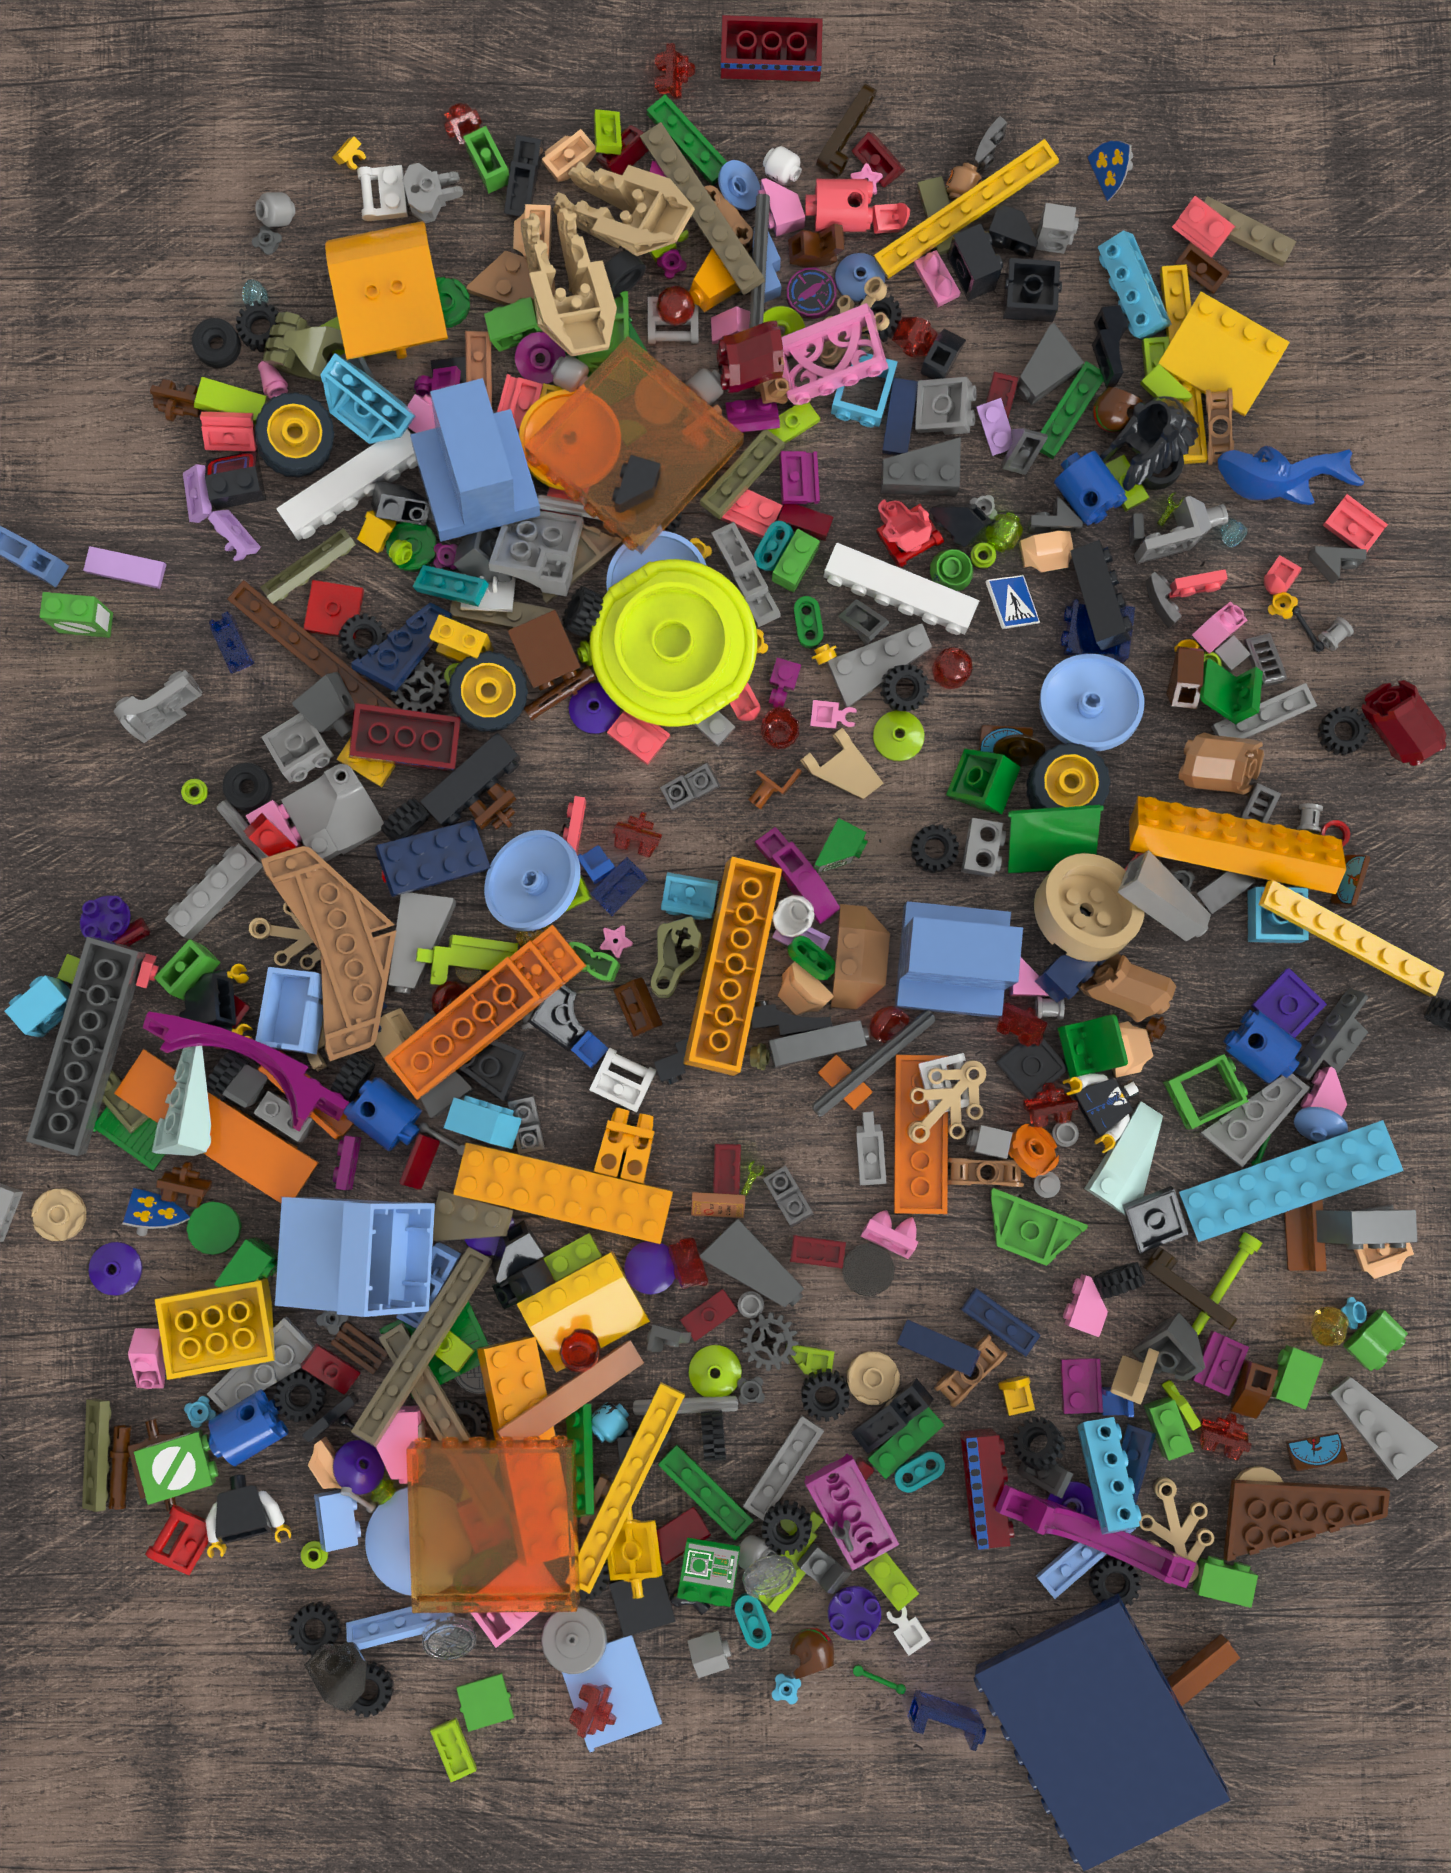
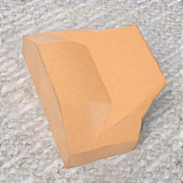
[542,129,597,182]
[513,204,552,259]
[1019,531,1073,572]
[778,962,834,1015]
[1112,1021,1153,1078]
[1354,1243,1414,1279]
[308,1436,341,1489]

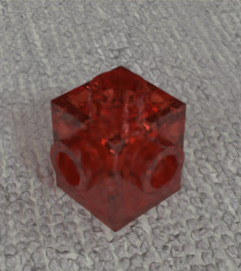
[444,103,482,145]
[892,317,938,358]

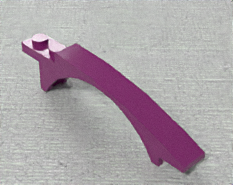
[143,1011,349,1132]
[995,1484,1196,1588]

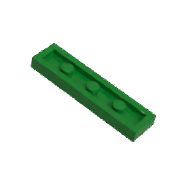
[646,94,727,186]
[1040,361,1104,460]
[566,1404,594,1518]
[658,1444,754,1540]

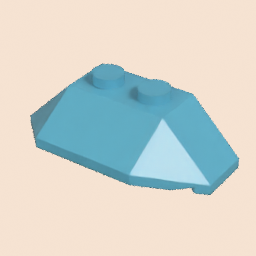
[320,353,415,444]

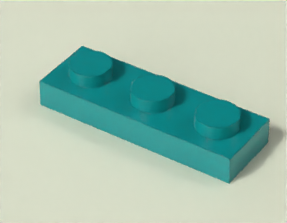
[413,565,489,607]

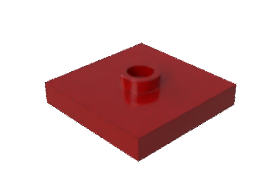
[304,580,364,639]

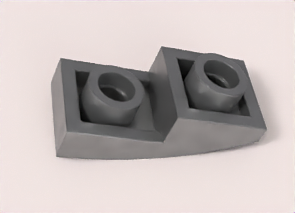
[973,116,1007,172]
[1146,572,1182,629]
[660,763,720,810]
[1197,870,1255,914]
[508,1094,545,1154]
[763,1165,814,1227]

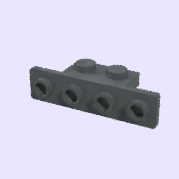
[1293,988,1369,1080]

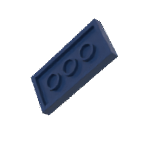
[375,820,491,897]

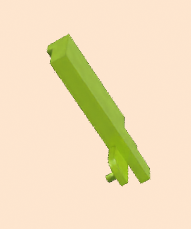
[194,377,266,425]
[415,935,518,985]
[751,1510,824,1613]

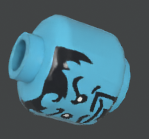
[592,1402,629,1443]

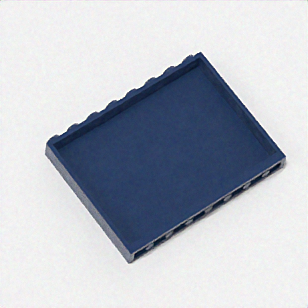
[973,1594,1231,1871]

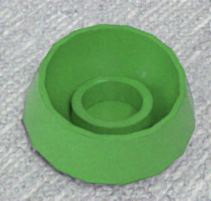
[930,549,974,592]

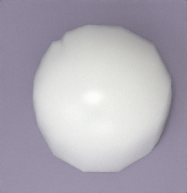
[772,895,815,937]

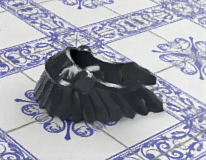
[1100,396,1199,491]

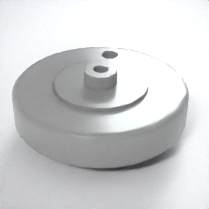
[541,1605,607,1674]

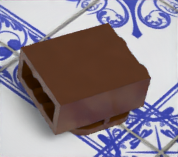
[508,610,580,691]

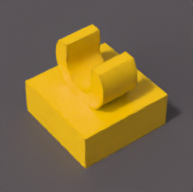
[332,136,366,170]

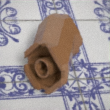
[1179,733,1264,795]
[1078,953,1176,1022]

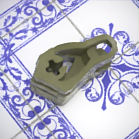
[263,312,345,383]
[651,916,703,998]

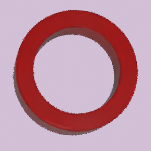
[1319,820,1350,846]

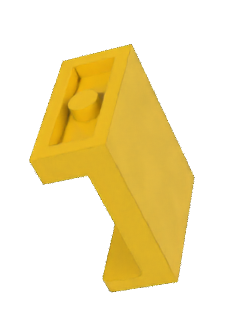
[429,615,494,663]

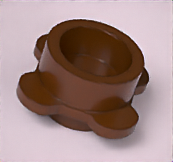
[1145,1016,1167,1043]

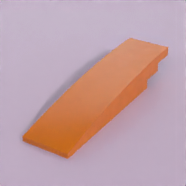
[384,925,586,1100]
[114,1049,319,1203]

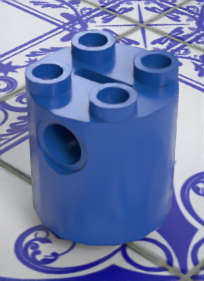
[1054,451,1127,526]
[1223,1010,1302,1084]
[343,1077,422,1151]
[208,1389,289,1466]

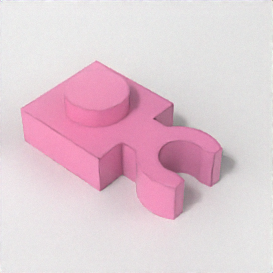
[810,700,857,729]

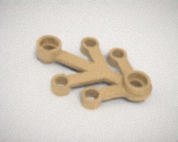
[820,277,889,366]
[249,903,321,971]
[907,1060,986,1143]
[1139,1477,1214,1583]

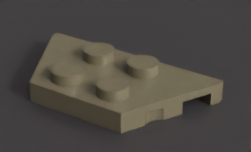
[542,525,623,605]

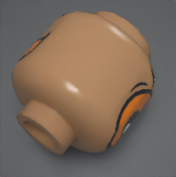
[946,163,982,201]

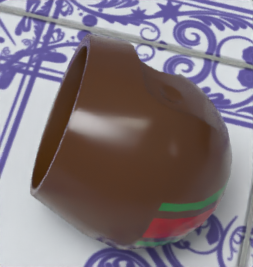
[1093,387,1143,433]
[790,1628,834,1679]

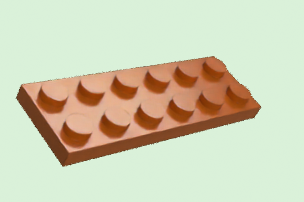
[894,1055,948,1214]

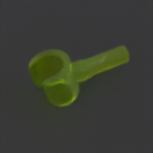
[1157,492,1185,526]
[741,1161,764,1196]

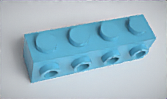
[1098,230,1172,339]
[1077,1417,1141,1535]

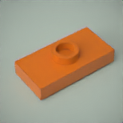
[818,1055,873,1110]

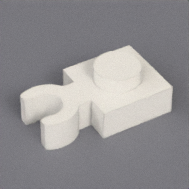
[887,1607,931,1656]

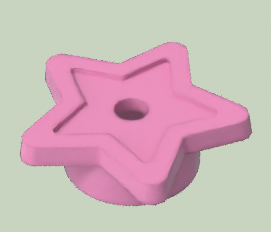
[850,163,883,195]
[599,925,633,959]

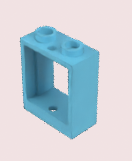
[831,353,897,428]

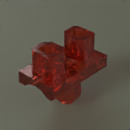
[655,43,696,99]
[613,811,663,857]
[996,1002,1048,1047]
[1023,1082,1078,1128]
[668,1238,708,1289]
[1200,1413,1252,1461]
[569,1683,617,1738]

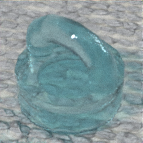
[242,279,268,306]
[1221,518,1248,547]

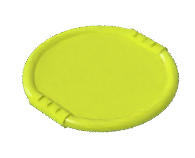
[590,559,757,727]

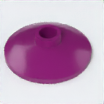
[515,332,566,384]

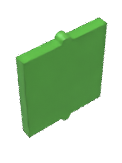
[456,1673,514,1732]

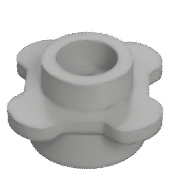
[969,495,997,520]

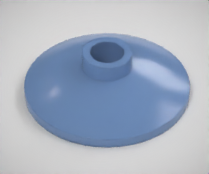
[718,160,760,211]
[835,253,885,302]
[1294,1107,1348,1143]

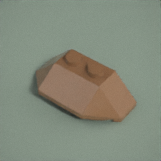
[831,904,890,1010]

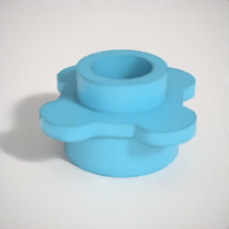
[1341,1297,1367,1329]
[184,1396,216,1428]
[772,1673,801,1704]

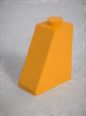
[689,248,740,312]

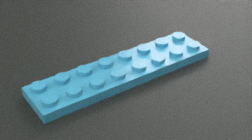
[1179,1120,1404,1242]

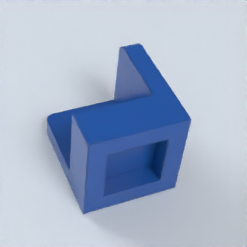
[577,845,616,884]
[571,1030,609,1068]
[1101,1387,1134,1417]

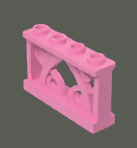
[782,303,889,405]

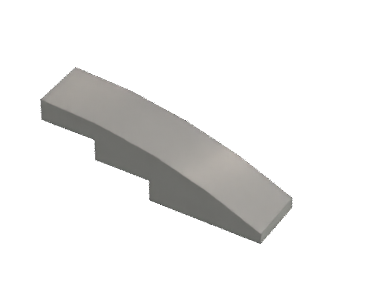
[711,522,781,627]

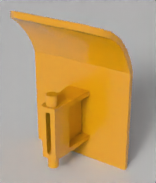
[325,221,448,360]

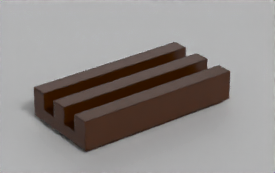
[330,1321,388,1375]

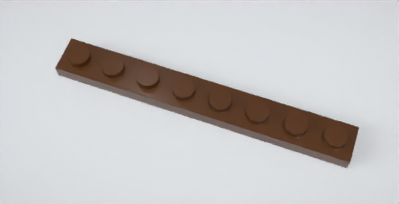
[227,580,400,709]

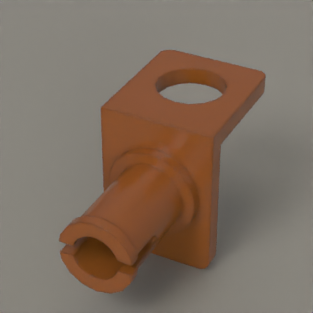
[748,768,802,809]

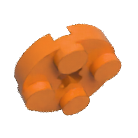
[1008,1124,1059,1178]

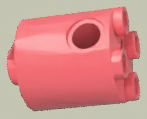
[805,179,873,232]

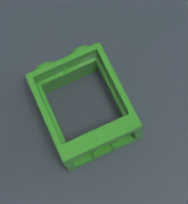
[1163,1054,1249,1129]

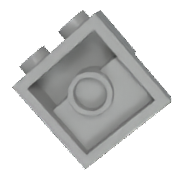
[915,377,977,435]
[262,713,334,783]

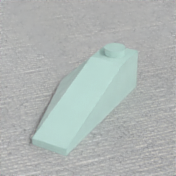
[152,1046,211,1156]
[1084,1101,1163,1216]

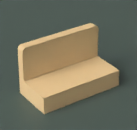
[375,1008,416,1073]
[1110,1348,1159,1405]

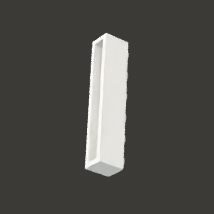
[276,429,418,541]
[824,543,979,635]

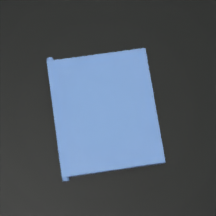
[562,1635,662,1752]

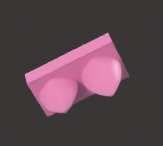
[914,250,961,308]
[861,1210,918,1259]

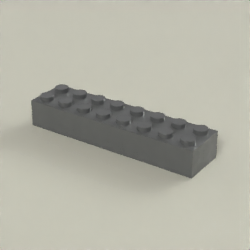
[26,937,146,1156]

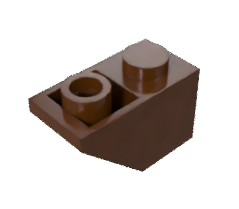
[1166,646,1204,709]
[1230,1359,1278,1419]

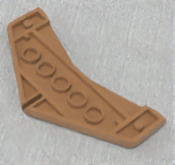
[260,846,396,1061]

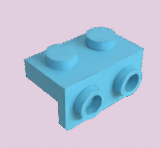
[661,872,719,920]

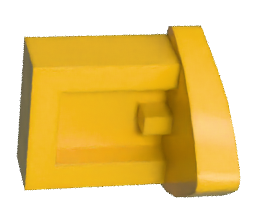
[357,510,396,553]
[998,1376,1035,1416]

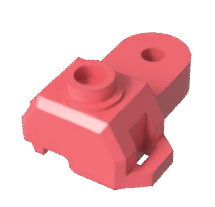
[878,499,932,552]

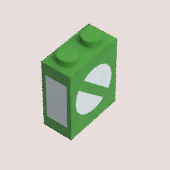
[40,592,113,638]
[134,1429,218,1505]

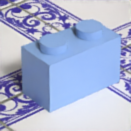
[314,1489,361,1552]

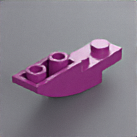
[755,827,840,924]

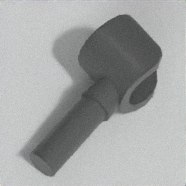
[832,1520,854,1552]

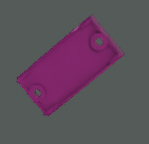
[804,1453,899,1571]

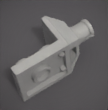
[1134,496,1228,564]

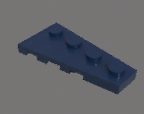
[351,602,452,692]

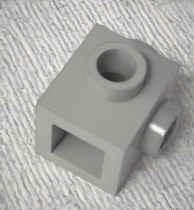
[687,1631,731,1678]

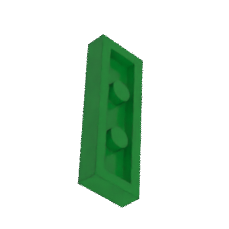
[867,1407,944,1479]

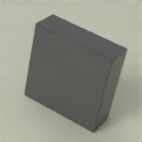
[1128,513,1144,546]

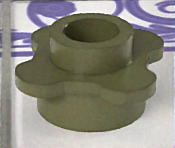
[750,1043,770,1070]

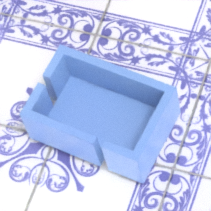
[255,967,323,1055]

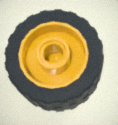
[255,392,334,478]
[449,651,528,733]
[1026,743,1110,809]

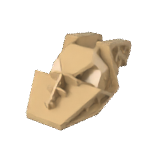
[553,161,695,256]
[521,208,617,356]

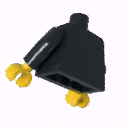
[179,964,253,1040]

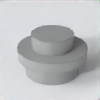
[1052,1120,1079,1147]
[1033,1172,1060,1198]
[738,1291,764,1318]

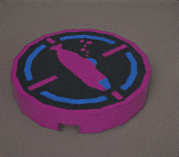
[787,268,836,319]

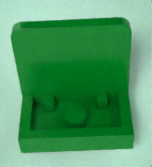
[1200,659,1263,725]
[1058,1014,1128,1078]

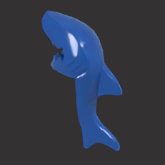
[1218,446,1364,505]

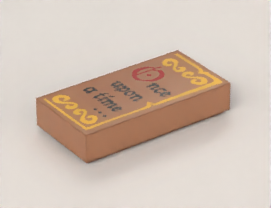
[691,1192,745,1218]

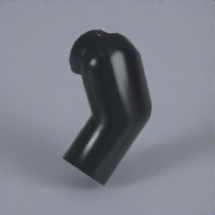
[670,1588,711,1615]

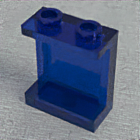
[1060,599,1135,663]
[908,1690,986,1751]

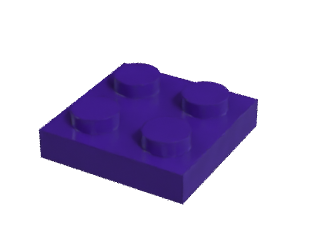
[1251,968,1327,1038]

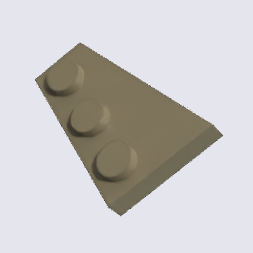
[433,1190,513,1242]

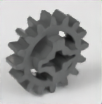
[391,660,448,713]
[741,1312,799,1371]

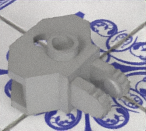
[402,163,463,223]

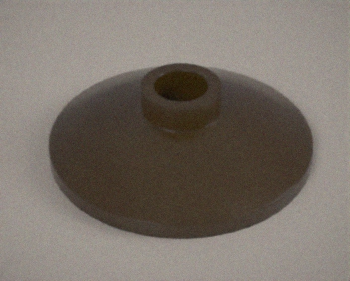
[993,734,1045,767]

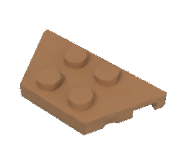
[466,251,556,306]

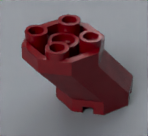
[716,321,784,393]
[1361,680,1447,766]

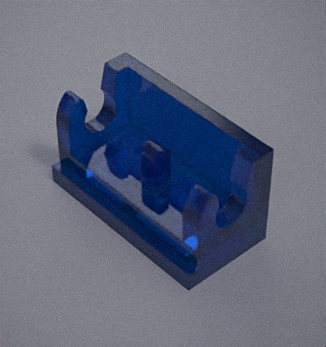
[209,611,255,674]
[590,857,648,916]

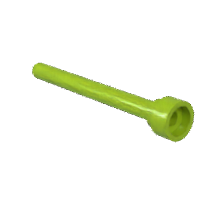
[1191,1232,1263,1336]

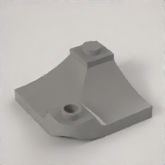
[489,511,584,596]
[114,670,203,743]
[281,764,384,862]

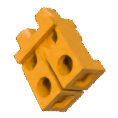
[594,1108,655,1184]

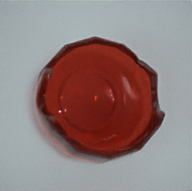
[655,286,695,326]
[932,647,973,689]
[760,707,799,749]
[431,981,469,1015]
[869,1006,910,1044]
[559,1328,601,1372]

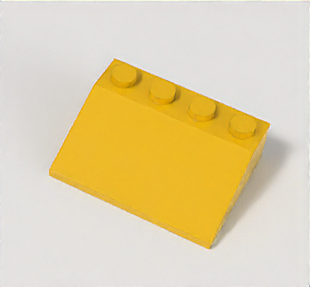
[1158,292,1290,417]
[517,1251,650,1373]
[155,1278,275,1380]

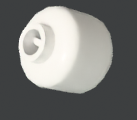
[763,146,802,186]

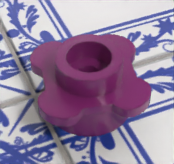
[657,249,687,279]
[434,543,458,570]

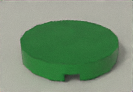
[436,277,470,328]
[386,522,437,572]
[187,1201,242,1255]

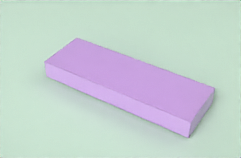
[83,546,166,589]

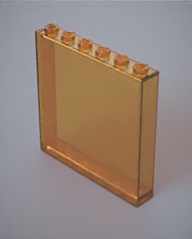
[524,336,744,554]
[406,1436,580,1613]

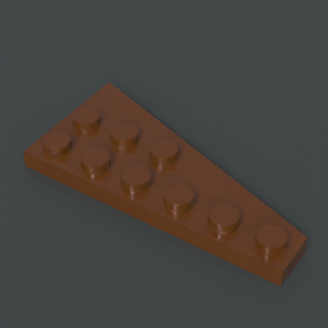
[1223,1479,1390,1562]

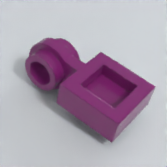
[414,366,461,397]
[769,658,801,708]

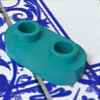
[754,521,794,571]
[894,1450,945,1493]
[735,1593,772,1649]

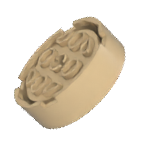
[1034,854,1144,962]

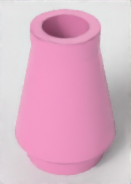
[258,361,288,399]

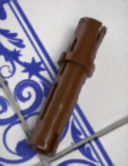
[524,665,596,721]
[108,1425,131,1510]

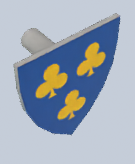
[1088,141,1133,201]
[123,1188,190,1236]

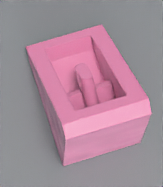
[711,306,750,344]
[1009,958,1049,997]

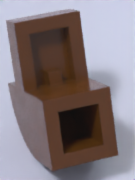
[788,223,844,267]

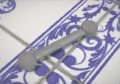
[419,1122,465,1155]
[340,1487,376,1513]

